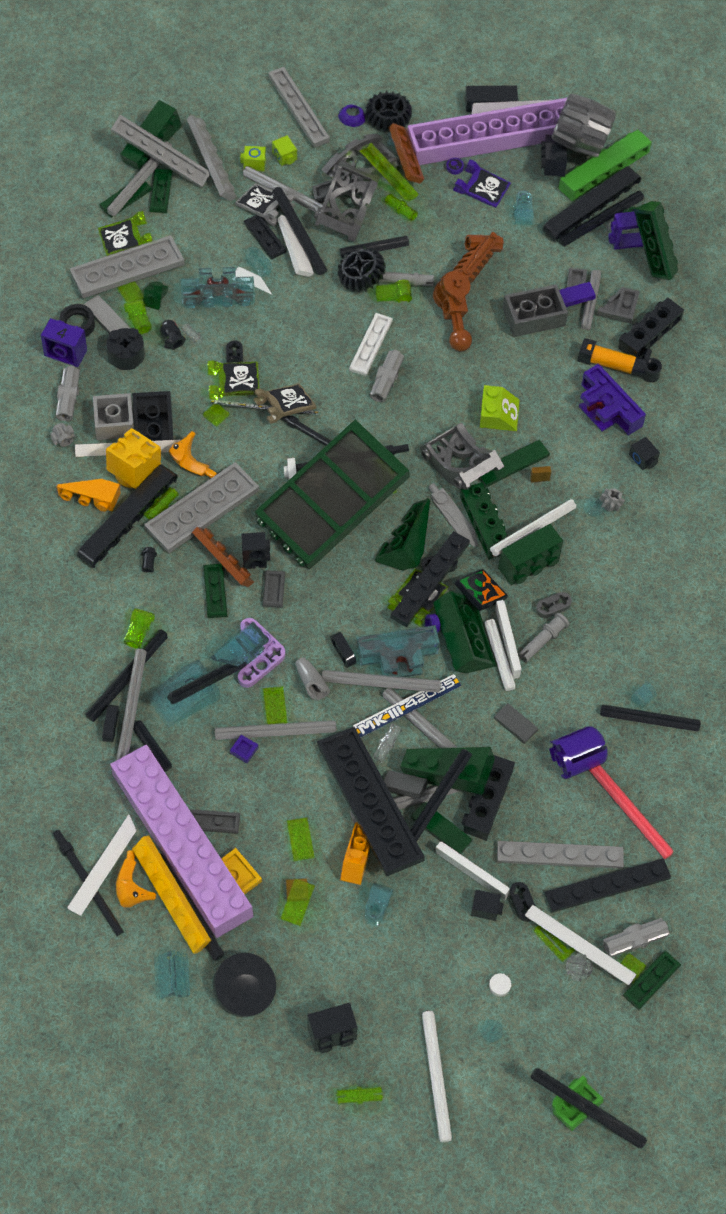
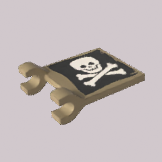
[254,383,316,423]

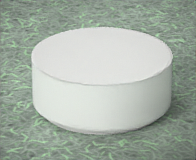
[489,974,511,996]

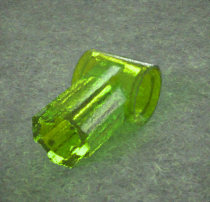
[375,279,412,303]
[124,299,152,334]
[124,608,155,649]

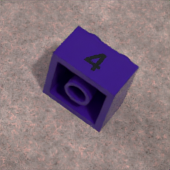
[41,318,87,367]

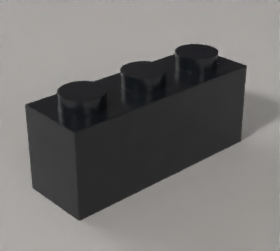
[465,86,518,113]
[541,135,567,177]

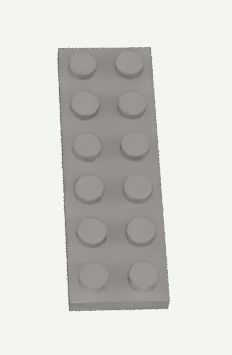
[70,235,185,298]
[144,462,260,554]

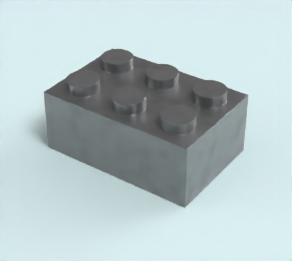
[503,284,568,337]

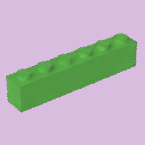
[558,129,652,202]

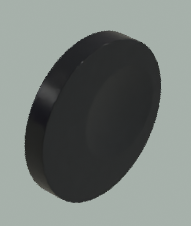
[213,953,276,1018]

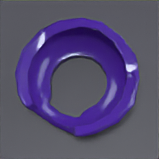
[338,104,366,127]

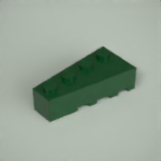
[120,100,182,171]

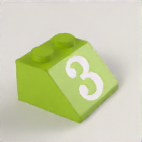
[479,385,520,431]

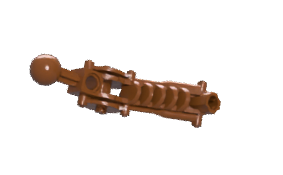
[433,232,504,352]

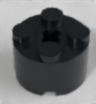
[106,328,145,370]

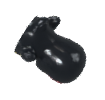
[159,320,186,350]

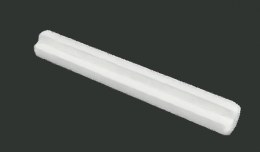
[485,619,515,691]

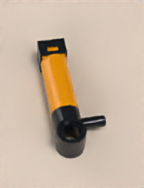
[577,338,662,383]

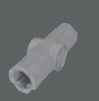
[370,350,404,402]
[56,366,80,421]
[603,918,669,958]

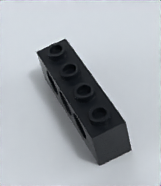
[618,297,684,357]
[461,755,515,841]

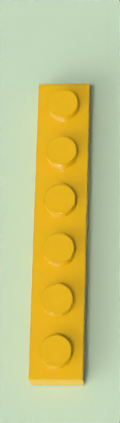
[132,836,211,954]

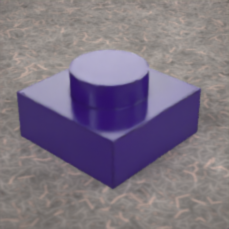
[230,735,259,763]

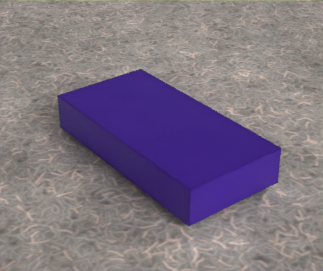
[559,282,596,307]

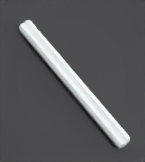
[490,499,576,556]
[422,1011,452,1142]

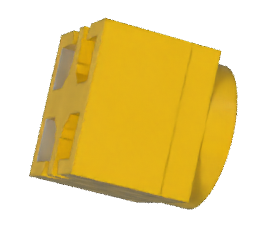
[106,428,161,489]

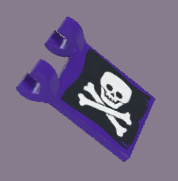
[453,159,511,208]

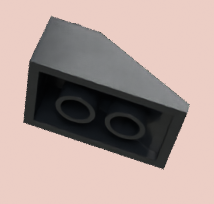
[132,391,174,441]

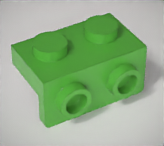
[552,1075,604,1131]

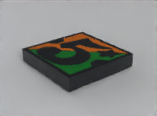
[455,569,508,611]

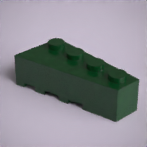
[400,747,495,795]

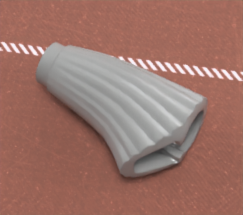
[295,657,330,701]

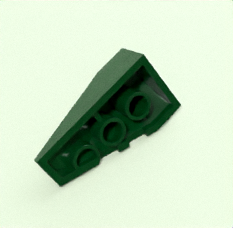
[375,498,430,571]

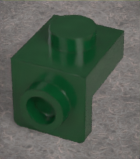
[142,281,169,310]

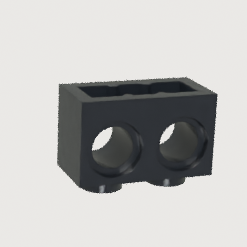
[241,532,270,569]

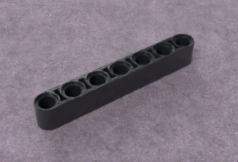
[543,166,642,243]
[77,465,178,568]

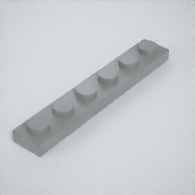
[269,67,330,148]
[111,115,210,188]
[187,115,236,201]
[497,841,624,869]

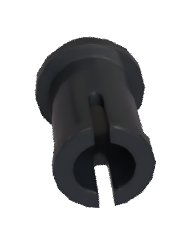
[141,547,157,573]

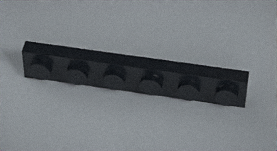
[390,531,470,627]
[545,858,671,913]

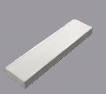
[278,215,314,277]
[349,313,393,376]
[495,600,522,679]
[436,842,510,901]

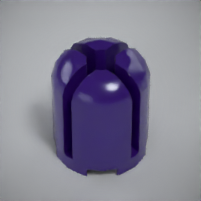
[549,726,608,779]

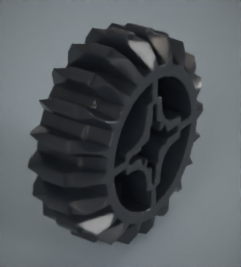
[366,90,412,133]
[337,247,386,293]

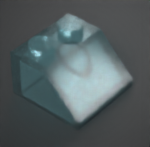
[210,621,268,666]

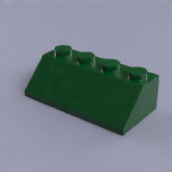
[633,201,678,280]
[433,591,498,673]

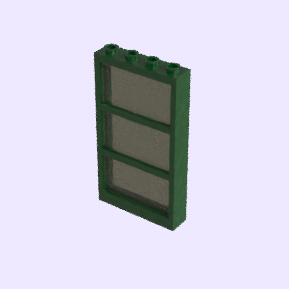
[255,419,410,569]

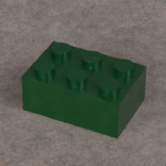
[498,524,563,585]

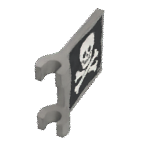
[235,183,295,226]

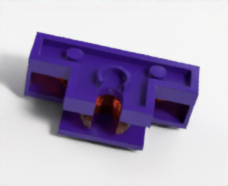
[579,364,646,436]

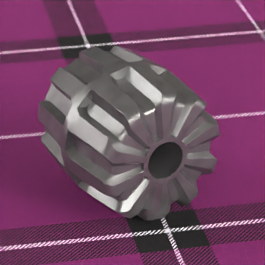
[552,94,616,157]

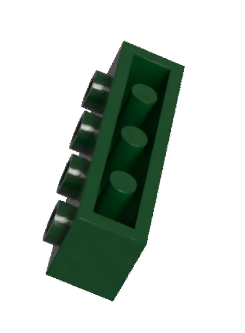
[460,482,510,560]

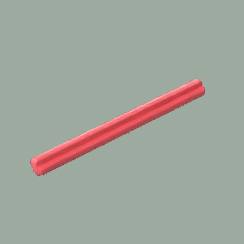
[589,765,673,859]

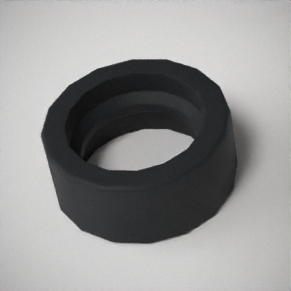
[59,304,95,337]

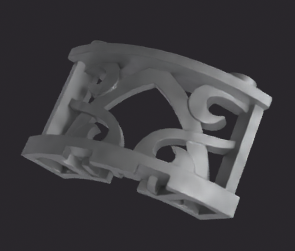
[322,134,402,197]
[314,160,380,242]
[420,423,504,489]

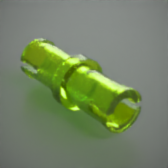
[385,193,418,221]
[144,487,179,520]
[336,1086,383,1105]

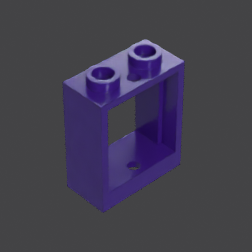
[608,211,643,250]

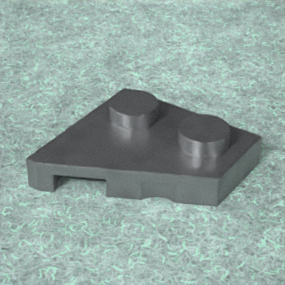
[597,287,640,323]

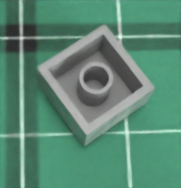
[93,393,134,440]

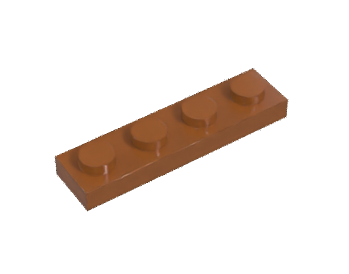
[389,123,424,184]
[192,527,254,587]

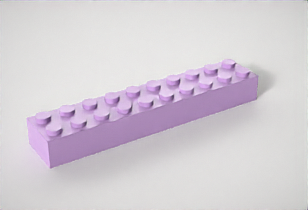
[407,98,567,165]
[110,744,253,938]

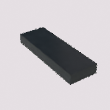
[244,215,287,260]

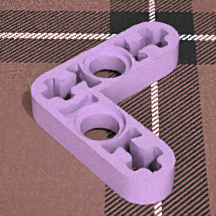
[238,618,286,688]

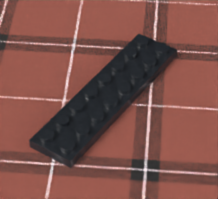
[317,727,425,877]

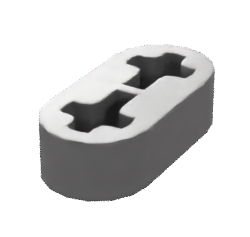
[536,592,572,618]

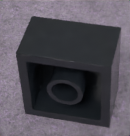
[307,1002,358,1053]

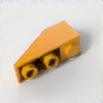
[57,479,121,512]
[340,822,371,885]

